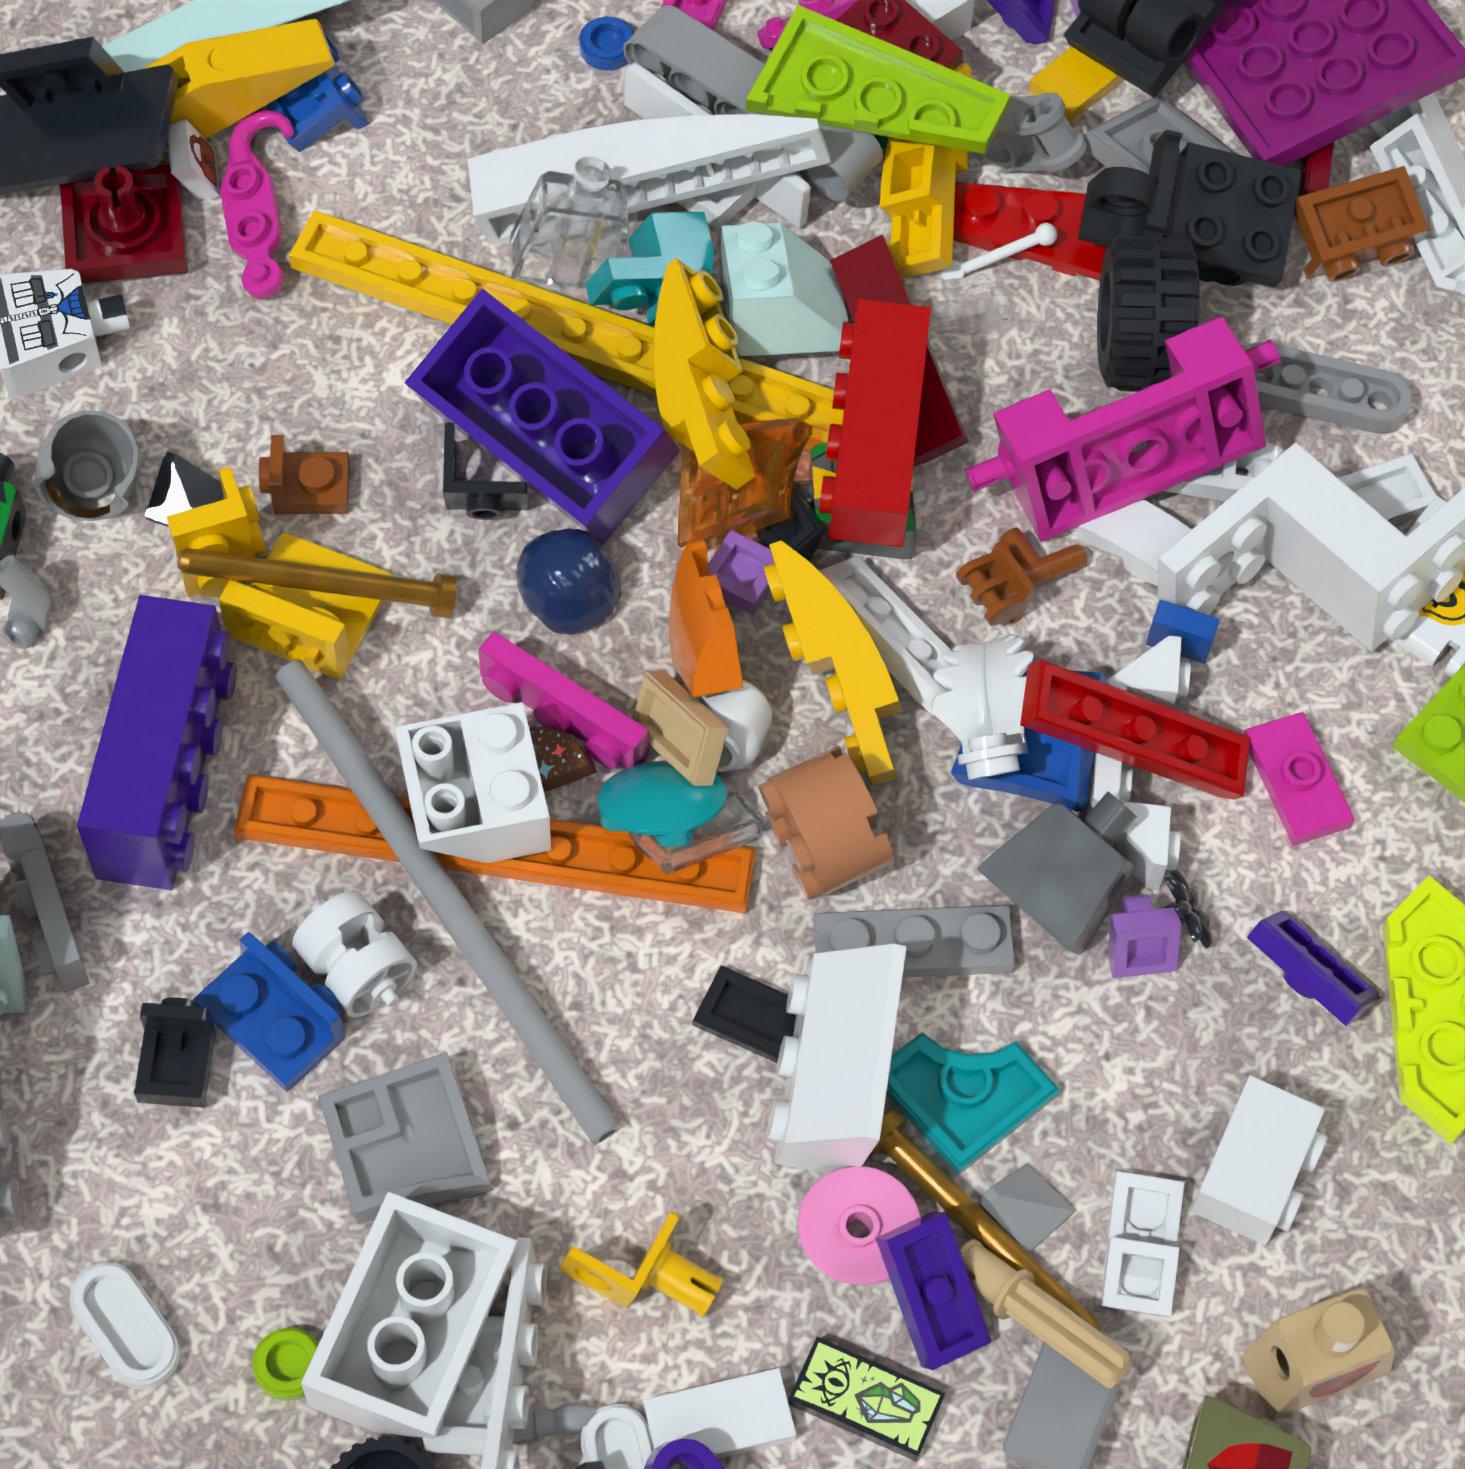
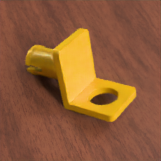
[559,1211,724,1318]

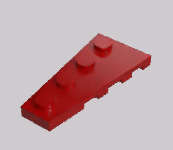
[953,182,1107,281]

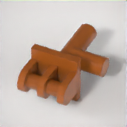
[956,527,1087,626]

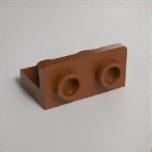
[1294,166,1430,282]

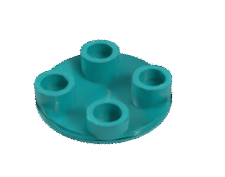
[597,760,727,847]

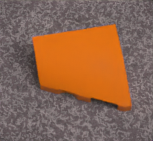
[669,539,744,698]

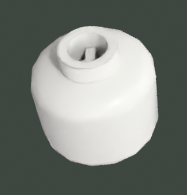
[695,679,773,772]

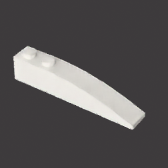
[467,114,831,245]

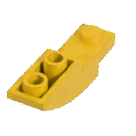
[879,63,971,277]
[653,258,756,490]
[764,541,903,785]

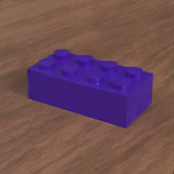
[404,288,680,546]
[77,594,237,891]

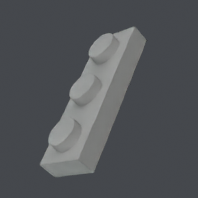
[813,905,1015,978]

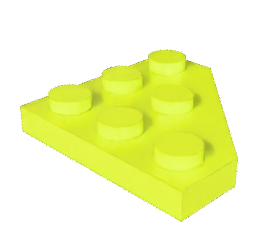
[1382,875,1465,1145]

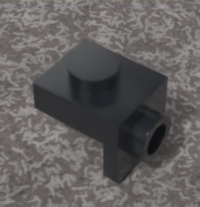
[134,997,216,1108]

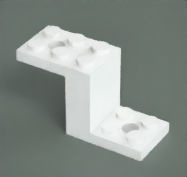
[1158,442,1465,652]

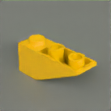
[143,19,335,139]

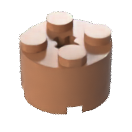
[758,746,895,900]

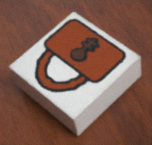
[167,119,220,200]

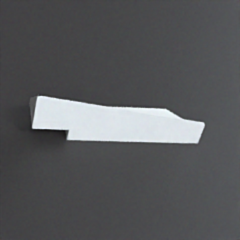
[1370,93,1465,296]

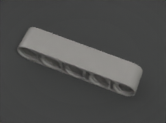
[623,5,883,201]

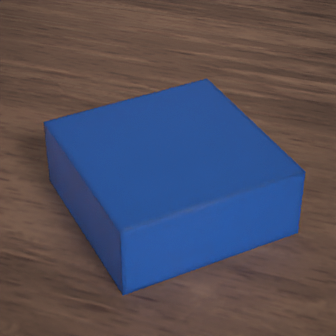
[1146,599,1220,664]

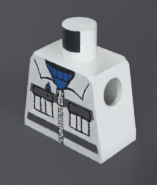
[0,269,130,400]

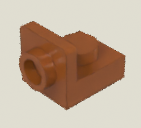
[259,435,350,514]

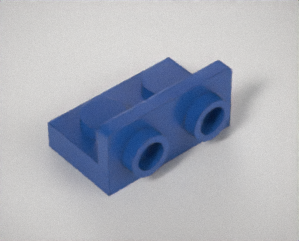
[267,19,369,152]
[193,932,345,1092]

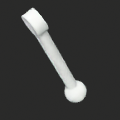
[941,223,1058,284]

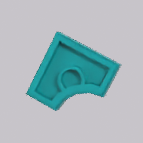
[886,1032,1060,1176]

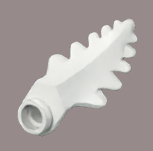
[931,634,1034,780]

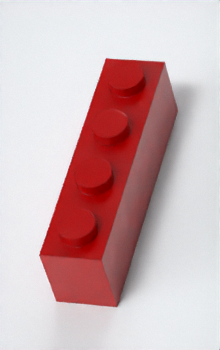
[819,299,931,548]

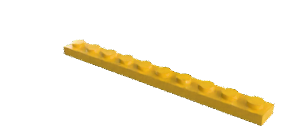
[289,210,844,450]

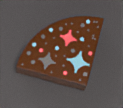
[529,727,597,792]

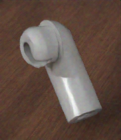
[0,555,52,649]

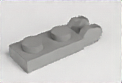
[0,810,90,993]

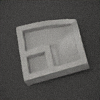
[318,1052,493,1225]

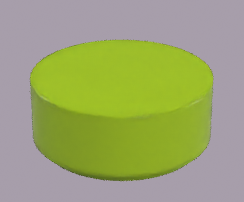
[252,1328,319,1401]

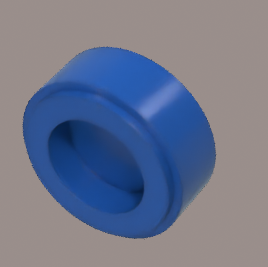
[579,16,635,71]

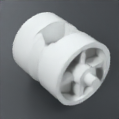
[292,891,417,1018]

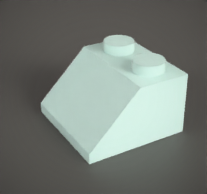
[721,222,849,357]

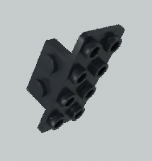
[0,37,179,195]

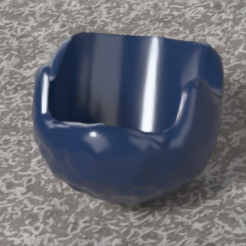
[516,528,622,635]

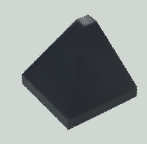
[145,451,224,527]
[749,482,826,562]

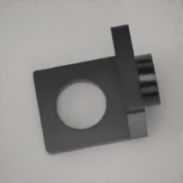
[443,423,529,520]

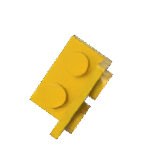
[218,533,392,681]

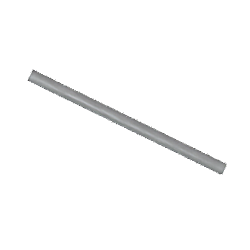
[275,660,621,1146]

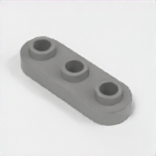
[1243,342,1412,433]

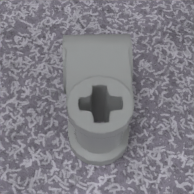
[972,93,1087,173]

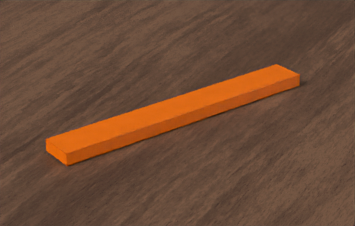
[233,774,756,914]

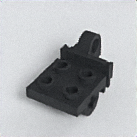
[1063,0,1243,98]
[1078,130,1301,287]

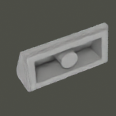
[1003,1342,1132,1469]

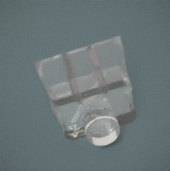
[509,157,628,289]

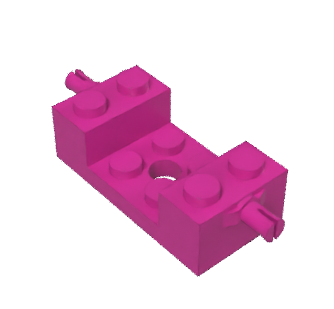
[964,316,1281,542]

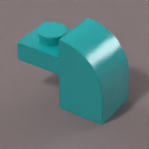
[585,212,714,325]

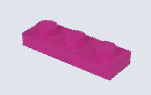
[478,631,649,769]

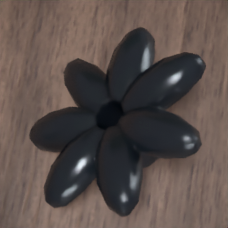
[1162,870,1212,949]

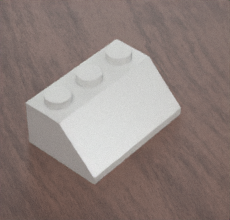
[767,944,907,1173]
[301,1192,518,1439]

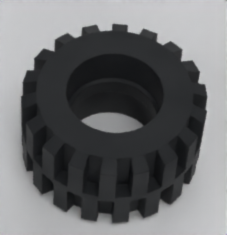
[1097,236,1200,389]

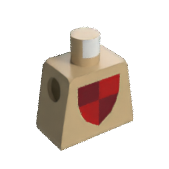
[1241,1288,1395,1420]

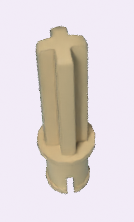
[959,1240,1132,1388]

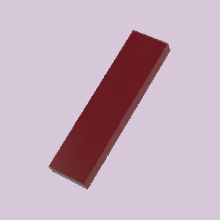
[830,234,969,467]

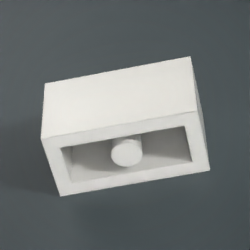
[1190,1075,1328,1246]

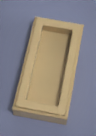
[633,671,728,786]

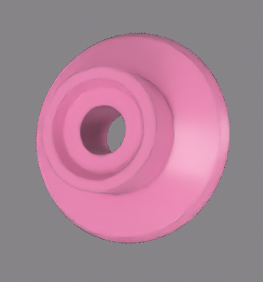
[798,1166,920,1285]

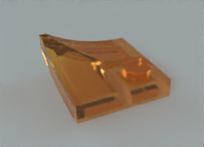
[677,418,812,550]

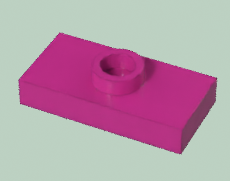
[1243,712,1355,846]

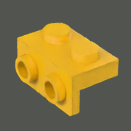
[166,466,266,597]

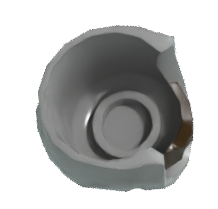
[34,410,143,521]

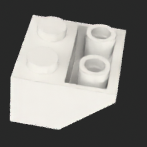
[394,702,551,863]

